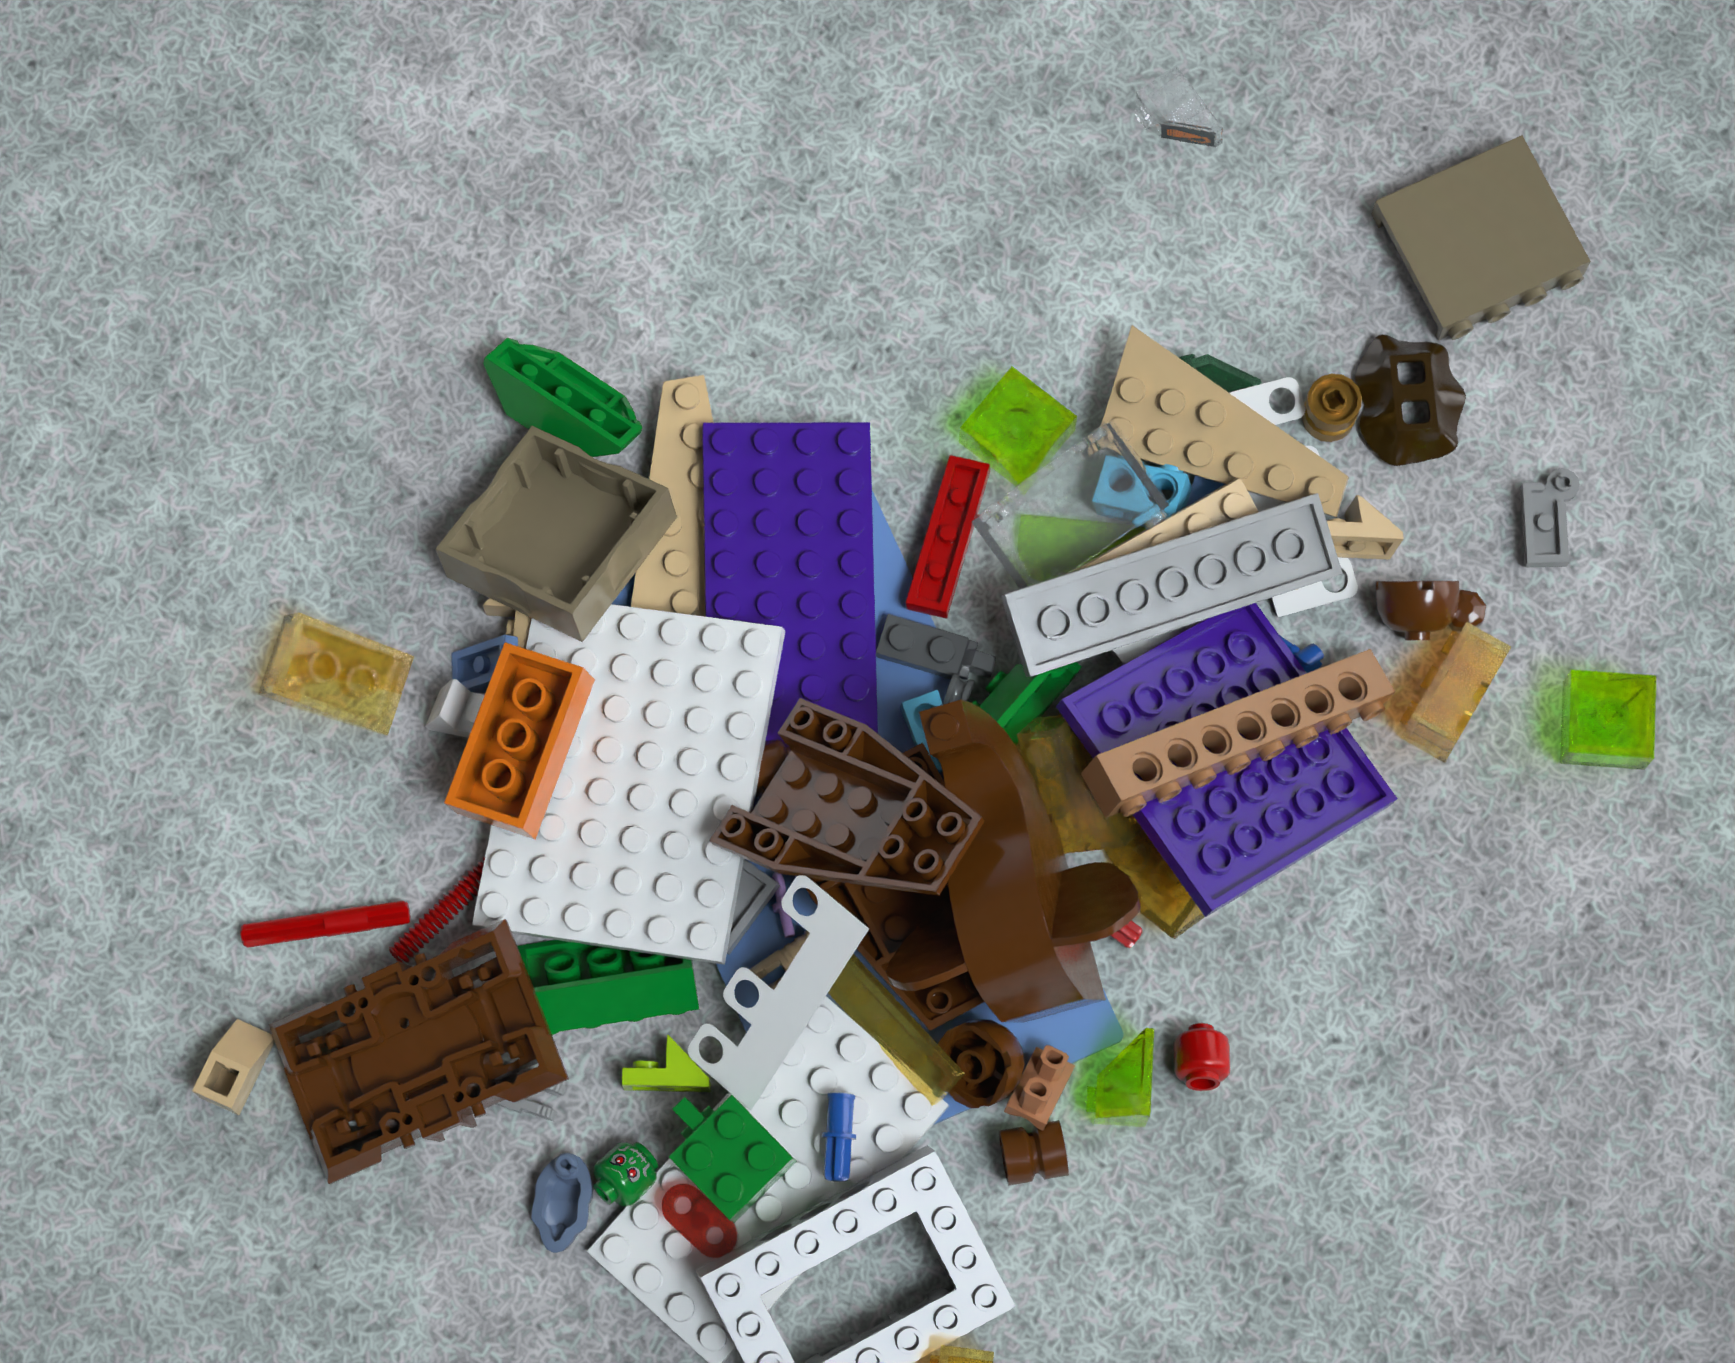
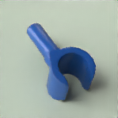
[1279,635,1324,673]

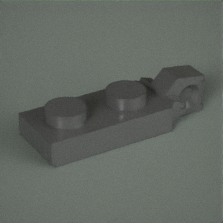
[876,614,996,680]

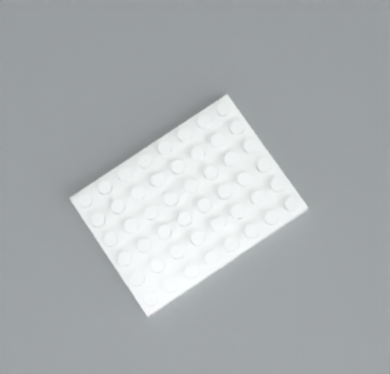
[472,604,785,965]

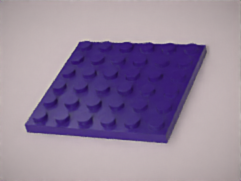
[1056,603,1398,917]

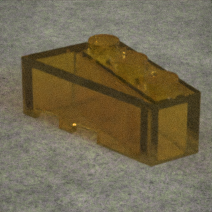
[1400,622,1511,763]
[1017,715,1142,854]

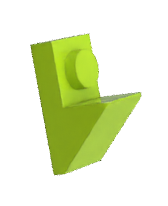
[622,1035,711,1092]

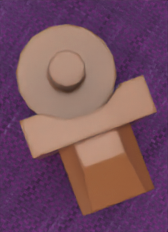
[1004,1045,1075,1131]

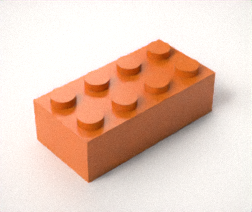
[444,643,595,840]

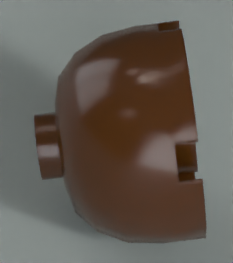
[1376,581,1459,640]
[935,1019,1025,1108]

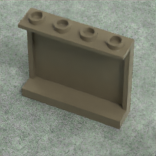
[1371,135,1591,340]

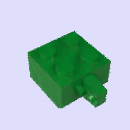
[669,1095,797,1223]

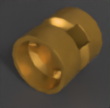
[1302,373,1362,442]

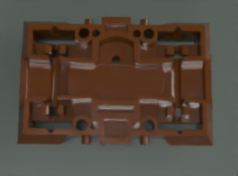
[268,919,569,1185]

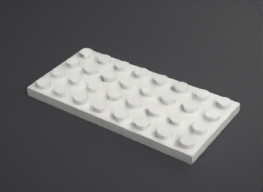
[587,996,949,1363]

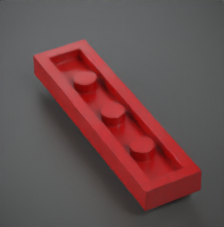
[906,455,990,619]

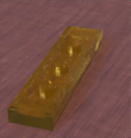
[828,953,965,1106]

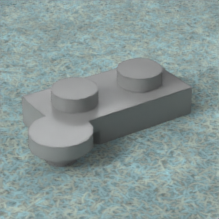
[1520,468,1580,567]

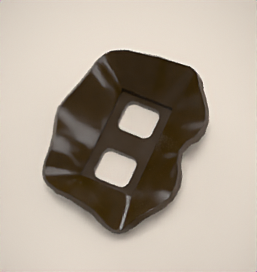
[1355,334,1466,466]

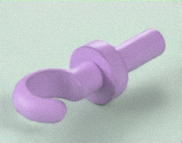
[772,872,795,938]

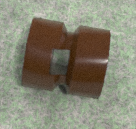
[999,1120,1069,1186]

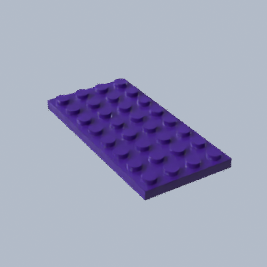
[702,422,878,747]

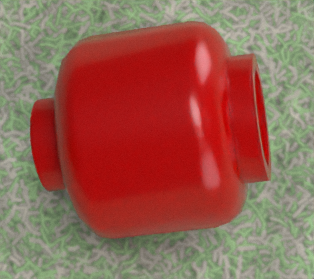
[1173,1023,1230,1091]

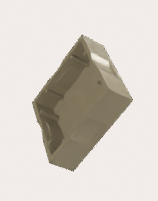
[436,426,677,642]

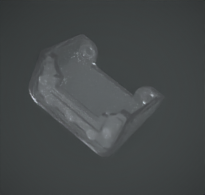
[972,418,1170,589]

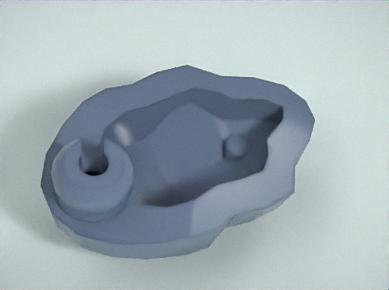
[531,1153,593,1253]

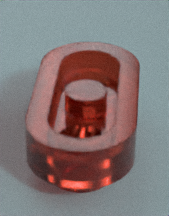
[662,1184,739,1259]

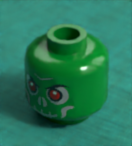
[593,1142,658,1207]

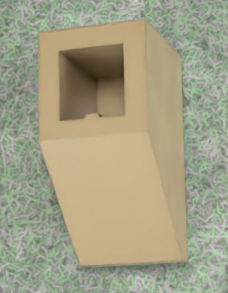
[192,1019,275,1115]

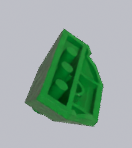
[483,338,643,457]
[972,662,1082,745]

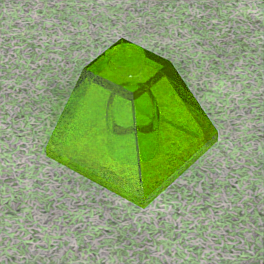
[1086,1028,1154,1127]

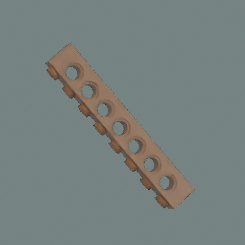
[1081,649,1395,818]

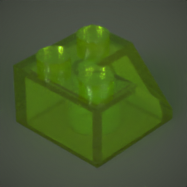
[959,366,1077,492]
[1560,669,1656,770]

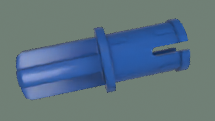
[822,1093,856,1182]

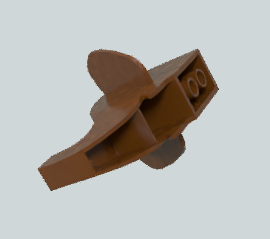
[886,699,1141,1023]

